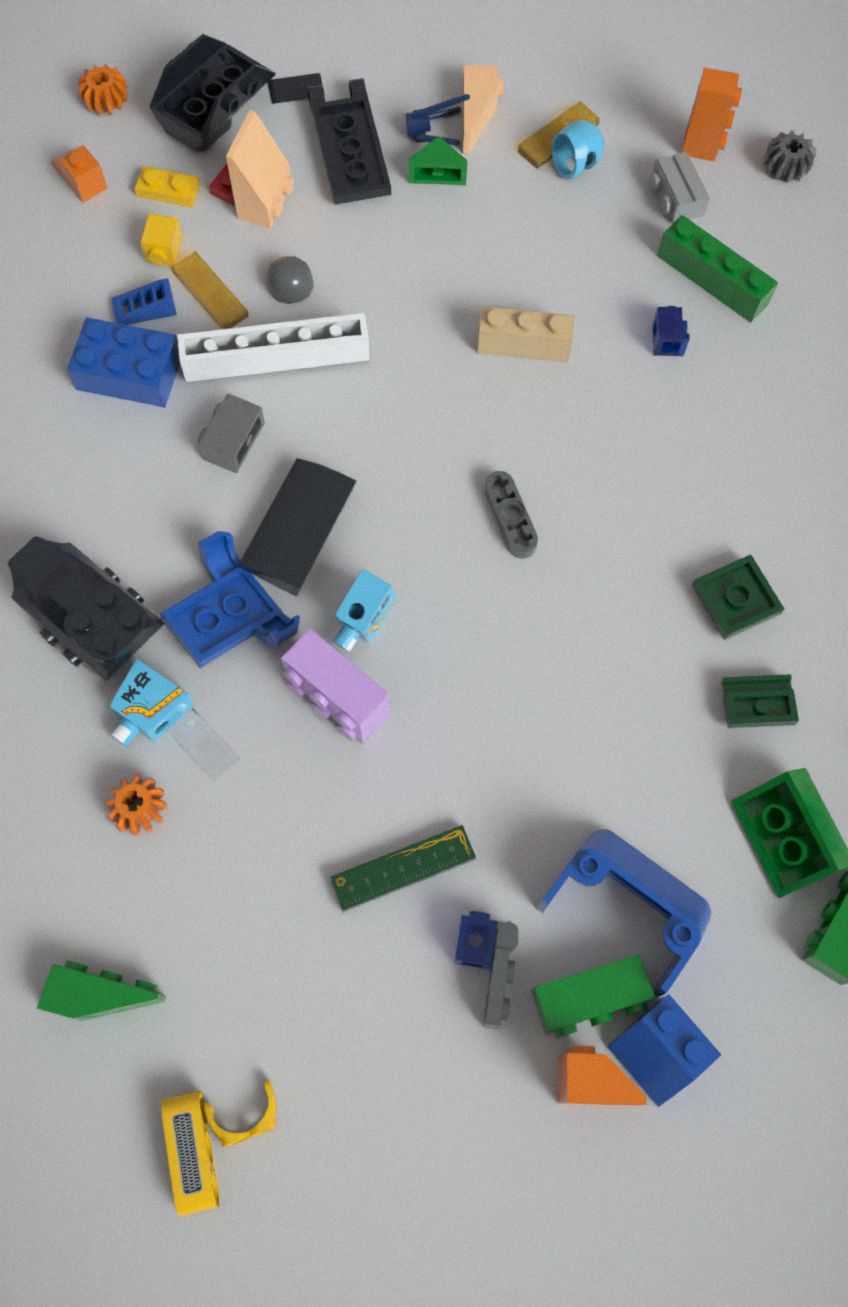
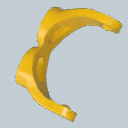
[204,1079,277,1148]

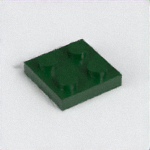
[691,554,785,640]

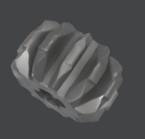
[764,130,816,183]

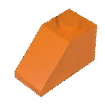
[51,145,108,203]

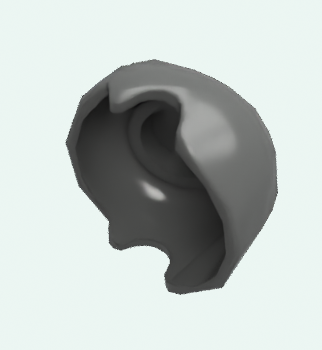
[266,256,314,304]

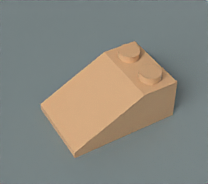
[226,110,294,228]

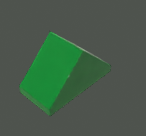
[409,136,467,185]

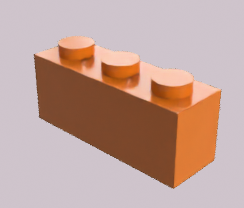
[681,67,742,161]

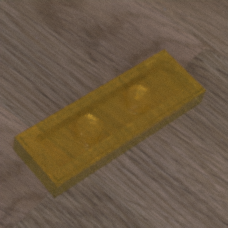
[517,101,600,169]
[171,251,249,329]

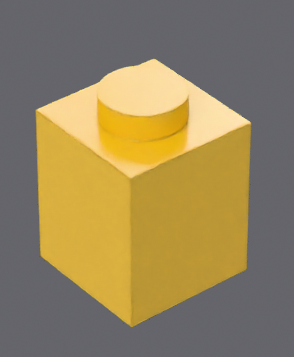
[141,214,183,266]

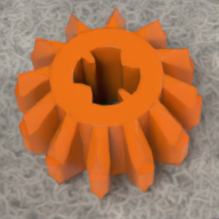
[78,64,128,115]
[105,774,167,836]

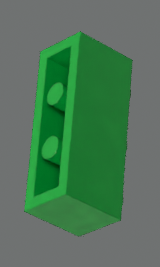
[531,954,655,1038]

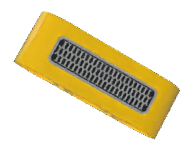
[161,1090,219,1217]

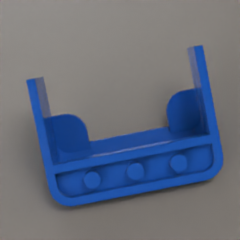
[537,829,711,998]

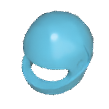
[552,120,604,179]

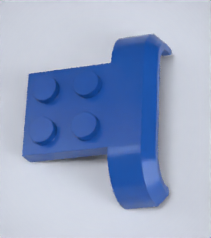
[161,531,300,668]

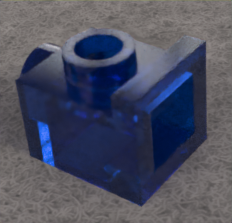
[652,306,690,357]
[454,911,498,970]

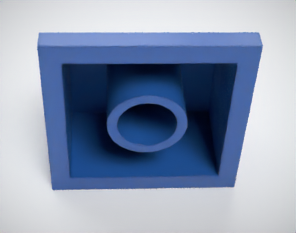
[607,994,722,1107]

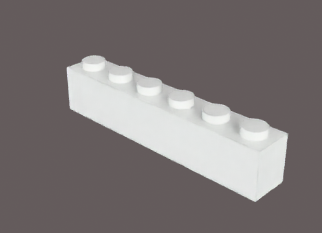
[177,313,370,382]

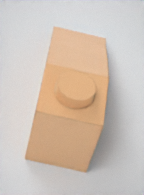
[463,65,503,154]

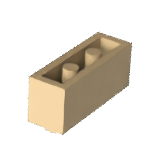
[477,306,574,362]

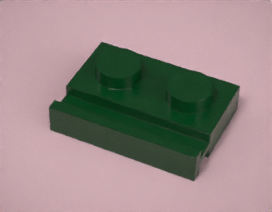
[721,674,799,728]

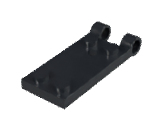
[307,78,392,205]

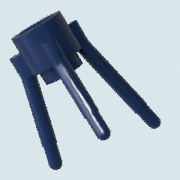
[405,94,470,145]

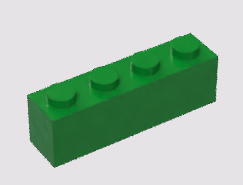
[657,215,778,323]

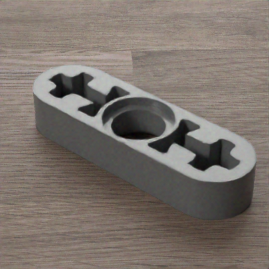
[485,471,538,559]

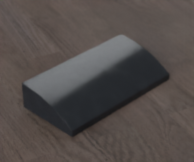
[238,458,356,597]

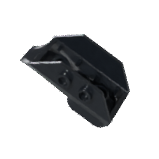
[149,34,277,150]
[8,536,165,681]

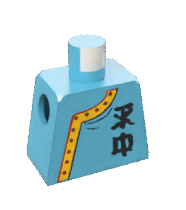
[332,569,398,652]
[110,659,194,747]

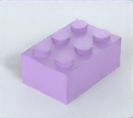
[281,629,390,744]

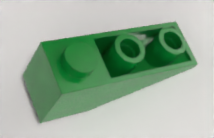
[802,870,848,985]
[36,960,166,1021]

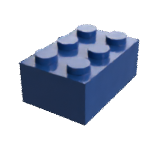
[67,317,180,408]

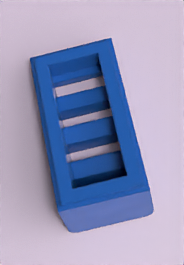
[111,278,177,325]

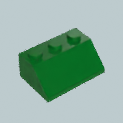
[731,768,848,898]

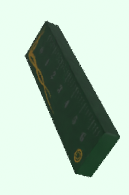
[330,825,476,912]

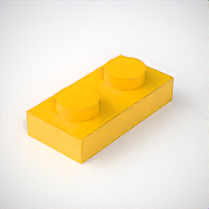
[134,166,201,208]

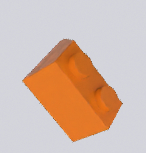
[558,1046,647,1106]

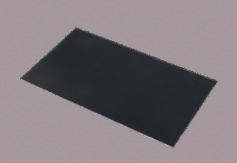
[268,73,325,104]

